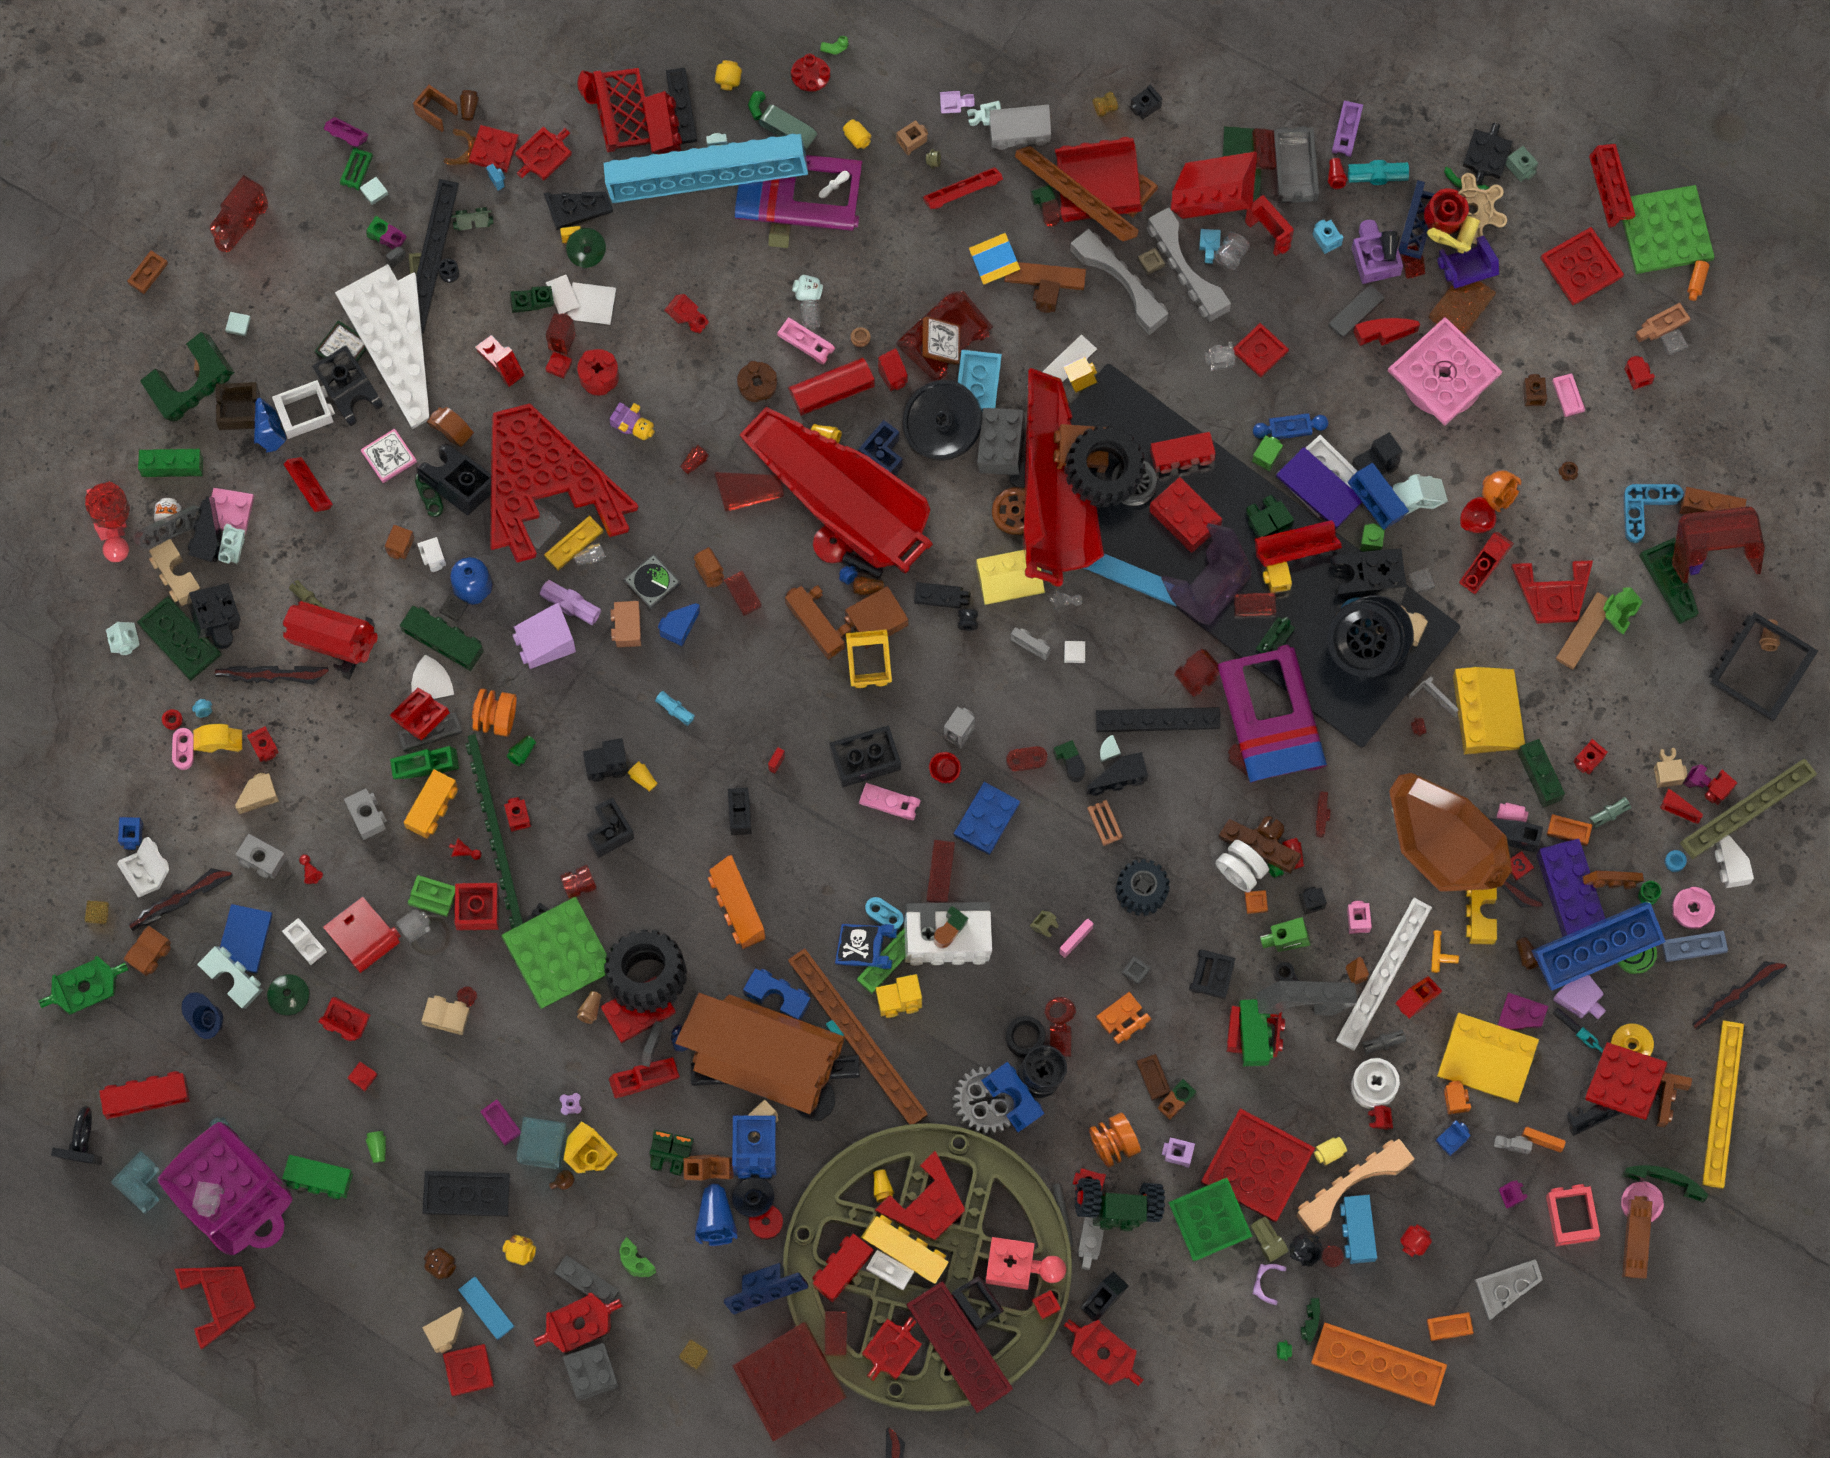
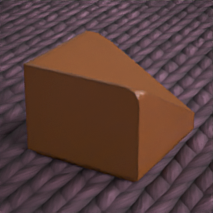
[1346,957,1369,985]

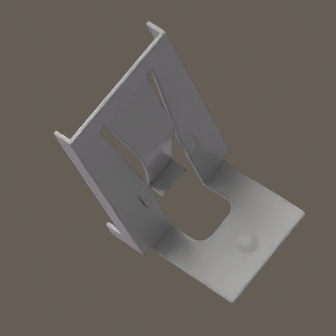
[1409,676,1459,718]

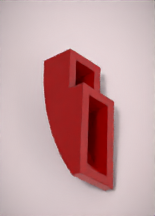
[1353,318,1420,346]
[609,1057,680,1099]

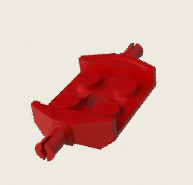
[533,1292,623,1353]
[1064,1319,1144,1386]

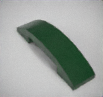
[1622,1165,1708,1203]

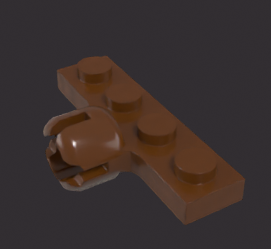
[1219,816,1301,874]

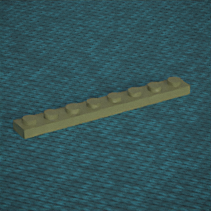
[1680,758,1817,860]

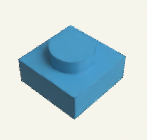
[486,164,505,191]

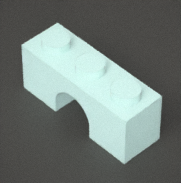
[197,946,263,1009]

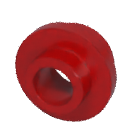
[162,709,183,730]

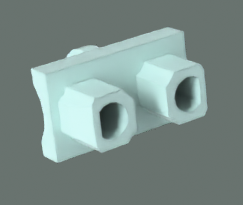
[218,524,245,564]

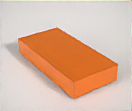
[1547,814,1592,846]
[1522,1127,1566,1153]
[1427,1312,1474,1341]

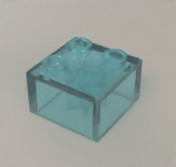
[516,1117,567,1169]

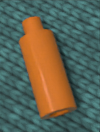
[1687,261,1710,301]

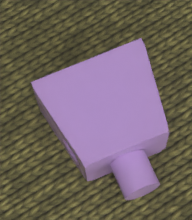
[1553,975,1606,1019]

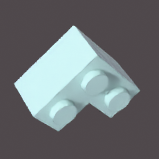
[1393,474,1448,515]

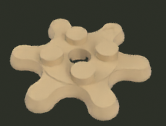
[1459,173,1507,244]

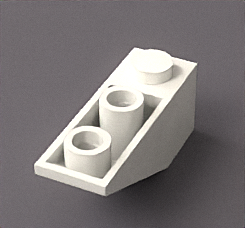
[1715,836,1754,888]

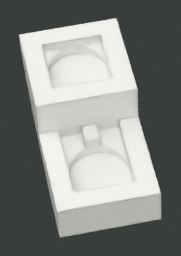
[282,918,327,965]

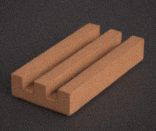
[1087,800,1123,846]

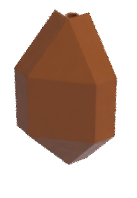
[1389,773,1512,891]

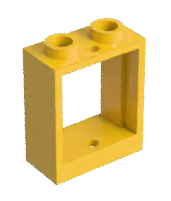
[846,629,892,688]

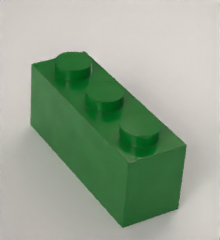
[138,449,203,477]
[1238,999,1273,1067]
[282,1155,353,1200]

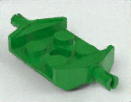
[38,956,128,1015]

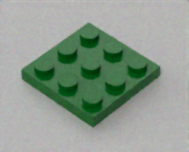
[1168,1178,1253,1261]

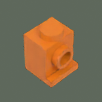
[1444,1081,1471,1115]

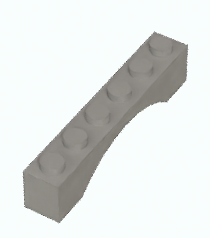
[1147,208,1231,322]
[1070,229,1168,335]

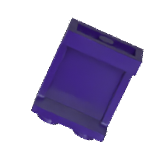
[1437,235,1499,288]

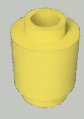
[1314,1137,1347,1165]

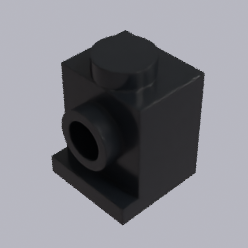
[1130,84,1162,120]
[1299,887,1327,915]

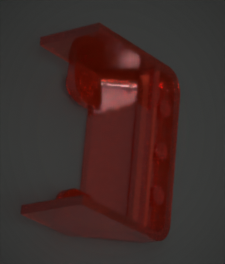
[1672,506,1765,583]

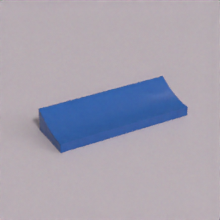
[1531,902,1666,990]

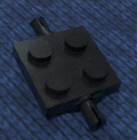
[1463,123,1512,185]

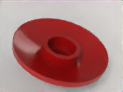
[813,526,853,563]

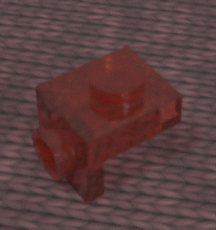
[1400,245,1425,279]
[1050,1023,1071,1057]

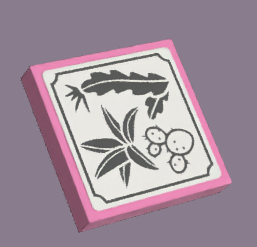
[361,429,417,483]

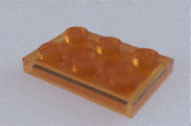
[1428,281,1496,335]

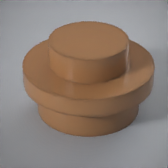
[851,328,871,347]

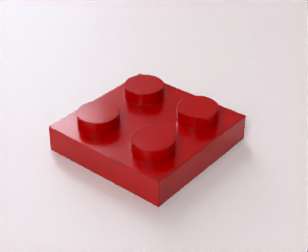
[469,125,519,173]

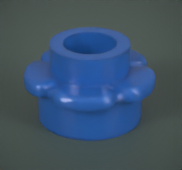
[839,566,858,585]

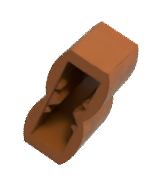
[694,547,724,588]
[124,926,171,976]

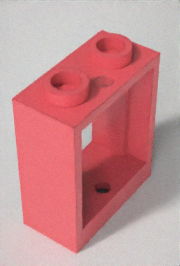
[1546,1184,1600,1246]

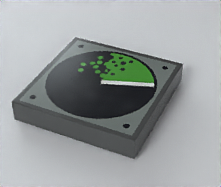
[623,553,681,610]

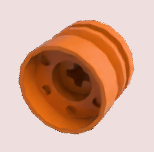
[472,688,517,737]
[1089,1112,1141,1168]

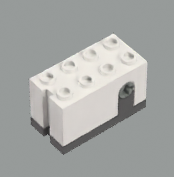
[904,902,992,966]

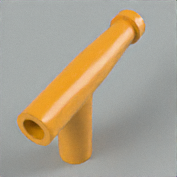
[1431,930,1459,973]

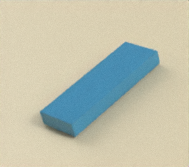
[458,1277,514,1340]

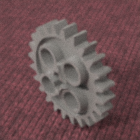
[952,1066,1014,1135]

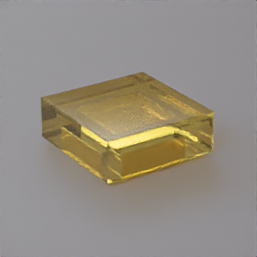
[85,901,109,924]
[679,1339,709,1370]

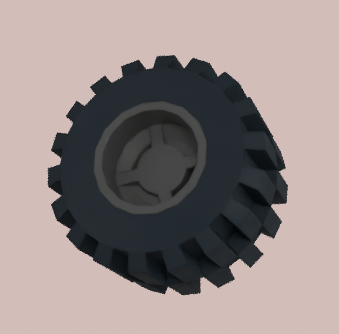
[1116,859,1170,916]

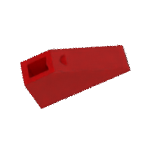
[1459,532,1514,594]

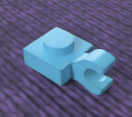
[1199,229,1221,264]

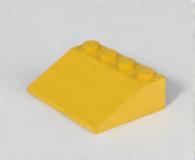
[1453,667,1525,755]
[1437,1013,1539,1103]

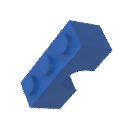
[743,968,811,1020]
[981,1062,1045,1132]

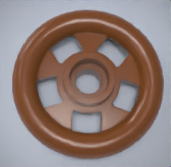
[992,487,1025,535]

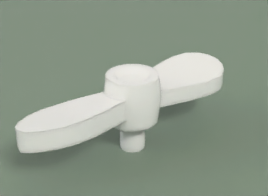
[819,171,850,198]

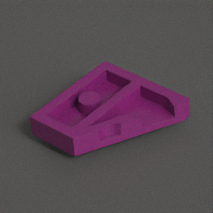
[1497,992,1548,1030]

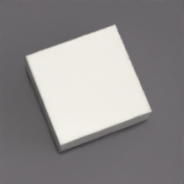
[1064,641,1085,663]

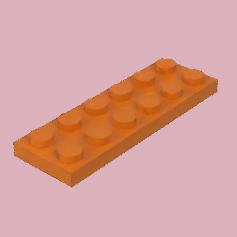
[1311,1322,1447,1407]

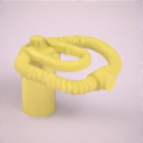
[1427,216,1480,254]

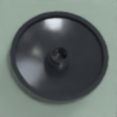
[903,380,983,461]

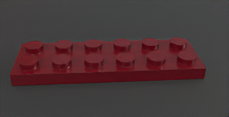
[906,1281,1013,1414]

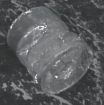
[1214,232,1250,270]

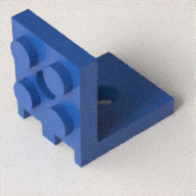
[732,1116,777,1179]

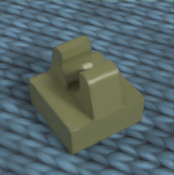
[1030,910,1059,937]

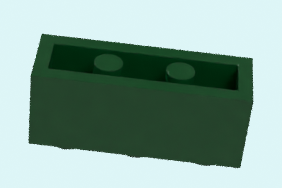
[1517,739,1565,808]

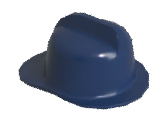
[181,992,223,1039]

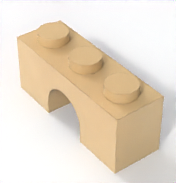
[149,539,201,606]

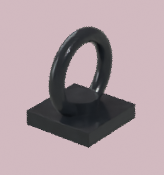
[51,1106,103,1165]

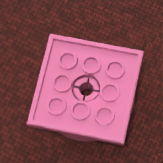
[1388,317,1502,426]

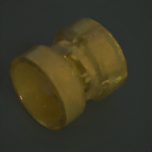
[1092,91,1119,117]

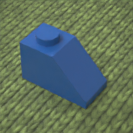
[658,603,700,646]

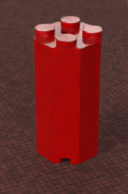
[283,601,378,664]

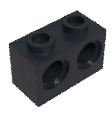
[728,787,752,835]

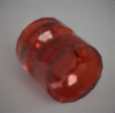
[560,865,597,900]

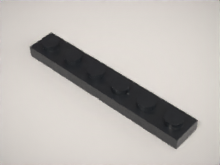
[1096,707,1220,732]

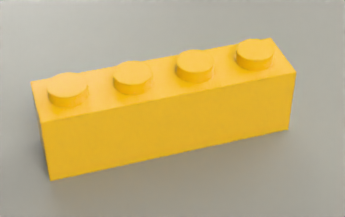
[861,1215,949,1284]

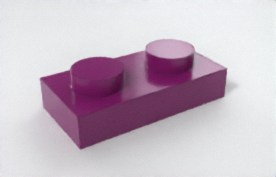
[324,117,369,147]

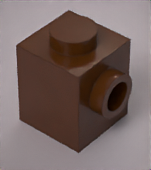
[1033,279,1060,313]

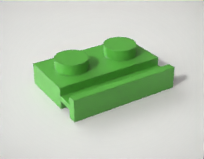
[408,875,455,917]

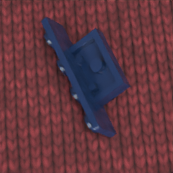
[724,1263,808,1314]

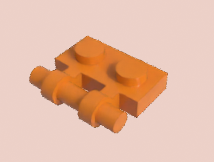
[1096,991,1151,1044]

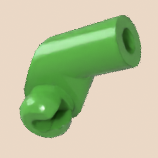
[820,36,849,55]

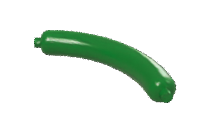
[1444,167,1489,190]

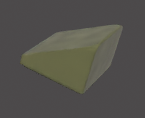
[769,223,791,248]

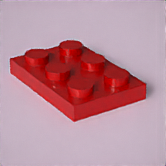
[600,976,676,1044]

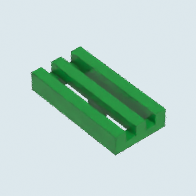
[340,148,373,191]

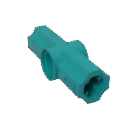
[1348,160,1409,185]

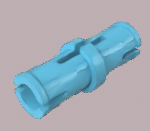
[655,691,695,726]

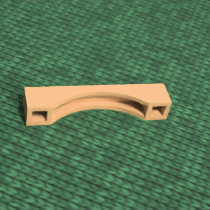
[1296,1139,1415,1234]

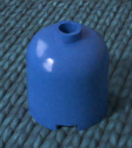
[450,557,493,605]

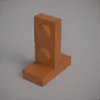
[1656,1073,1692,1128]

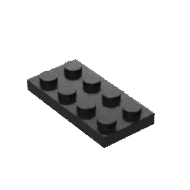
[422,1171,510,1217]

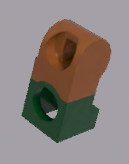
[933,906,969,949]
[1157,1079,1197,1120]

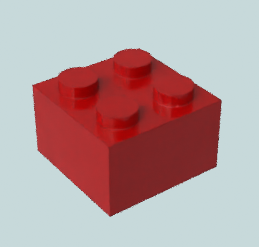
[455,883,499,930]

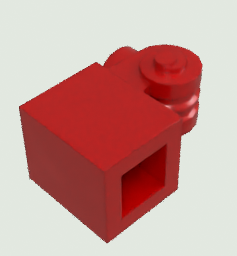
[664,294,709,334]

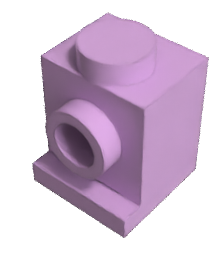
[1162,1137,1195,1168]

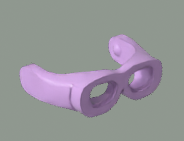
[1252,1264,1286,1305]

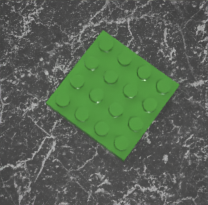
[1622,185,1714,274]
[501,897,607,1009]

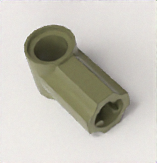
[1250,1217,1288,1262]

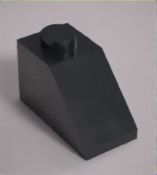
[1081,1271,1129,1321]

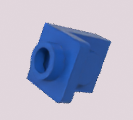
[1436,1120,1471,1156]

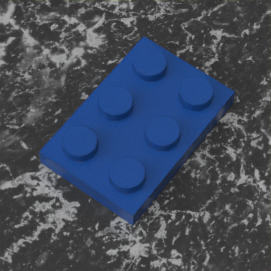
[954,782,1020,855]

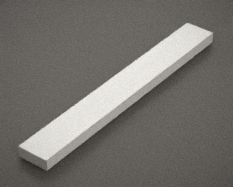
[1336,898,1432,1051]

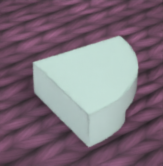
[1100,735,1121,762]

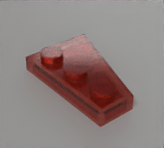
[715,472,784,512]

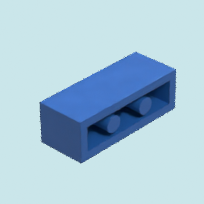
[1347,463,1409,530]

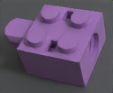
[1351,220,1403,284]

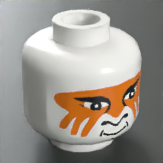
[154,498,181,529]

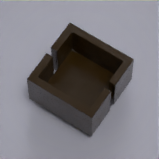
[216,382,260,430]

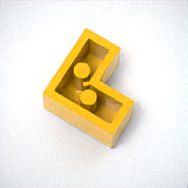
[876,974,922,1018]

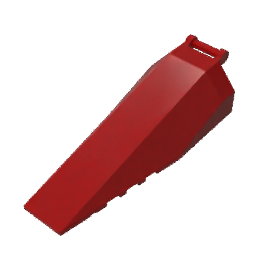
[1023,368,1104,587]
[739,407,933,574]

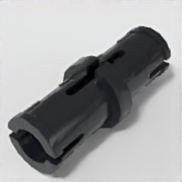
[842,551,884,580]

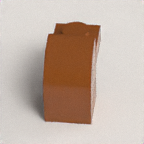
[427,407,474,447]
[684,1154,734,1181]

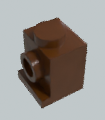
[1523,374,1548,406]

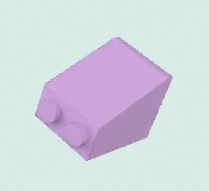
[512,603,576,669]

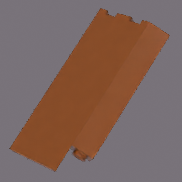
[675,993,845,1114]

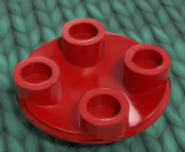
[791,54,830,92]

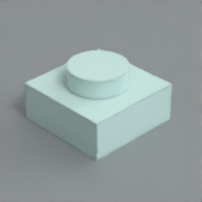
[706,133,727,148]

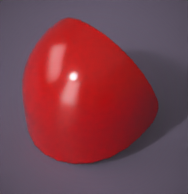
[577,70,611,104]
[1460,497,1496,533]

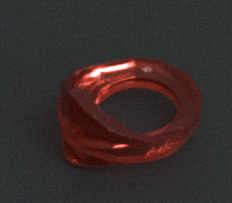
[1045,997,1076,1024]

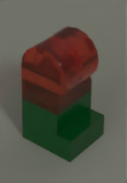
[1031,185,1061,227]

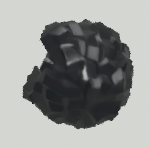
[1289,1232,1323,1267]

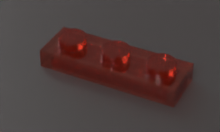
[927,840,955,903]

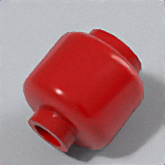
[1400,1224,1432,1257]

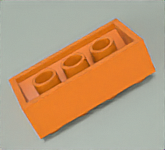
[707,855,765,949]

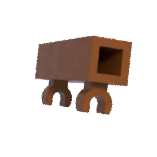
[785,585,852,660]
[1622,1196,1653,1279]

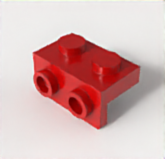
[318,996,371,1041]

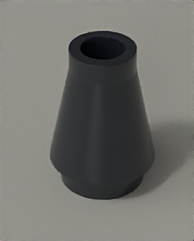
[1380,231,1400,261]

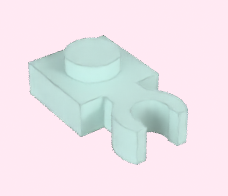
[967,101,1001,126]

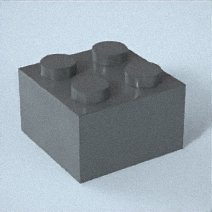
[563,1343,619,1401]

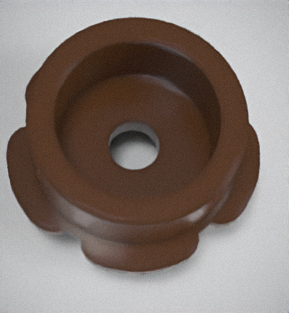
[1559,462,1578,481]

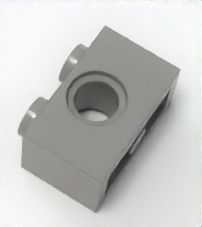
[944,706,975,749]
[344,788,387,840]
[235,833,287,879]

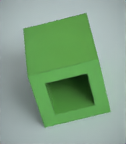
[1252,435,1283,472]

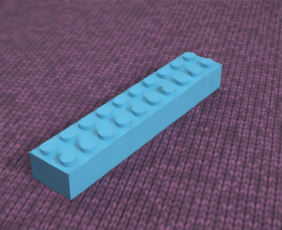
[604,134,808,203]

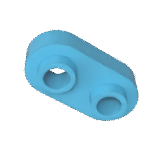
[865,897,903,930]

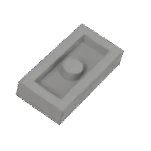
[1011,627,1050,660]

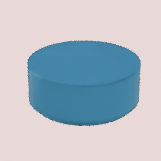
[1665,850,1687,872]

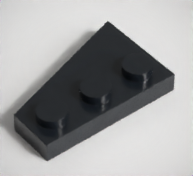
[544,192,613,231]

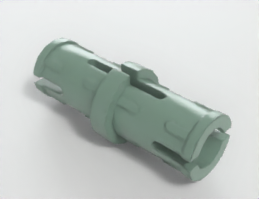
[1589,797,1631,829]

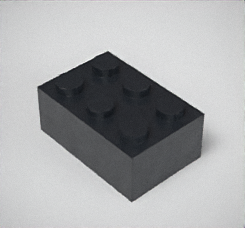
[829,725,901,788]

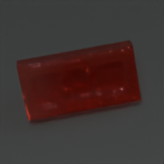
[1315,791,1331,837]

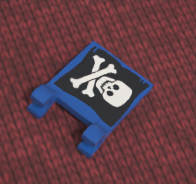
[835,924,898,969]

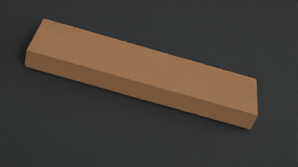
[1555,592,1608,670]

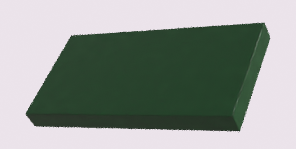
[1222,126,1264,202]
[137,596,222,681]

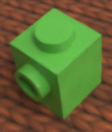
[1360,524,1385,552]

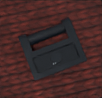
[1189,950,1236,999]

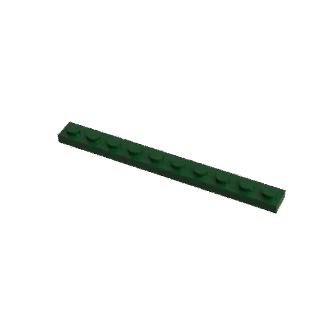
[465,734,523,929]

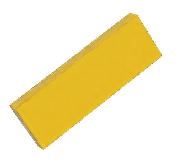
[544,515,603,571]

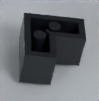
[1352,432,1403,475]
[583,738,629,782]
[586,797,634,858]

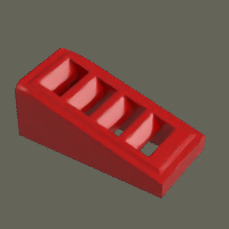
[1660,788,1703,824]

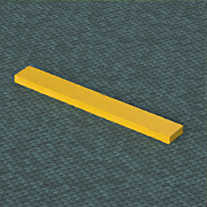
[1702,1021,1744,1189]

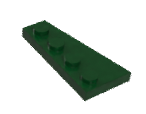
[1639,537,1699,624]

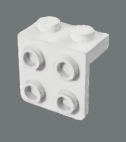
[117,837,169,898]

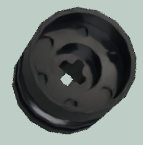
[1017,1045,1067,1098]

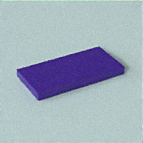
[1276,447,1363,529]

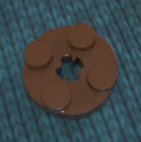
[737,361,777,402]

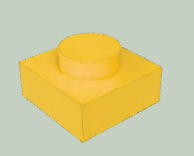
[560,226,581,243]

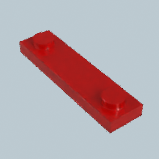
[923,167,1003,209]

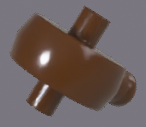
[549,1170,575,1190]

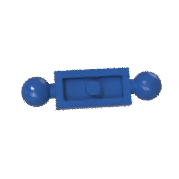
[1253,413,1329,439]

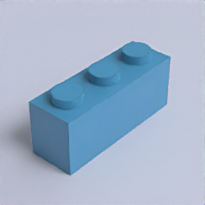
[1339,1195,1377,1264]

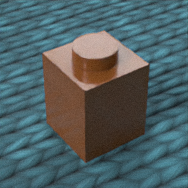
[385,525,415,560]

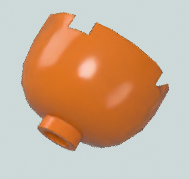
[1482,470,1521,512]

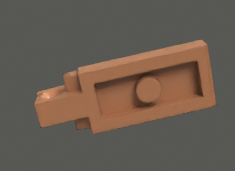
[1635,303,1690,342]

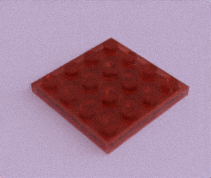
[732,1322,847,1441]

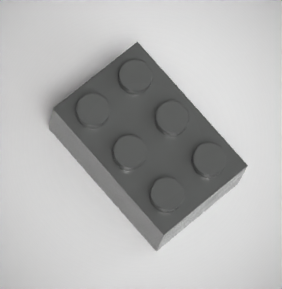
[977,408,1025,475]

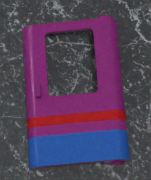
[735,155,863,231]
[1218,645,1327,783]

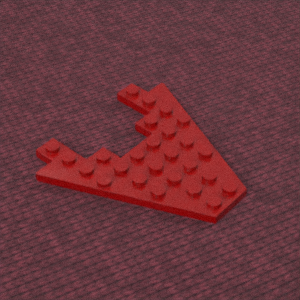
[490,403,639,563]

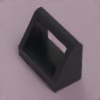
[952,1276,1004,1331]

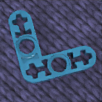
[1623,484,1684,543]

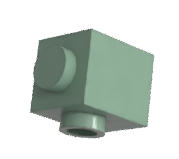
[1505,146,1538,182]

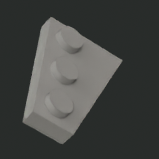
[1475,1259,1543,1320]

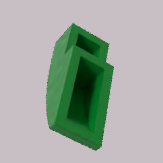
[390,746,459,780]

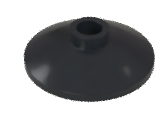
[732,1177,775,1217]

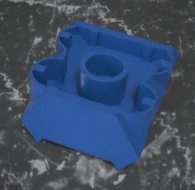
[254,398,287,453]

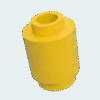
[843,119,871,149]

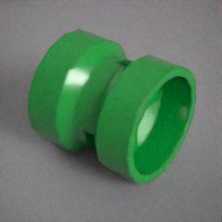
[1638,881,1662,905]

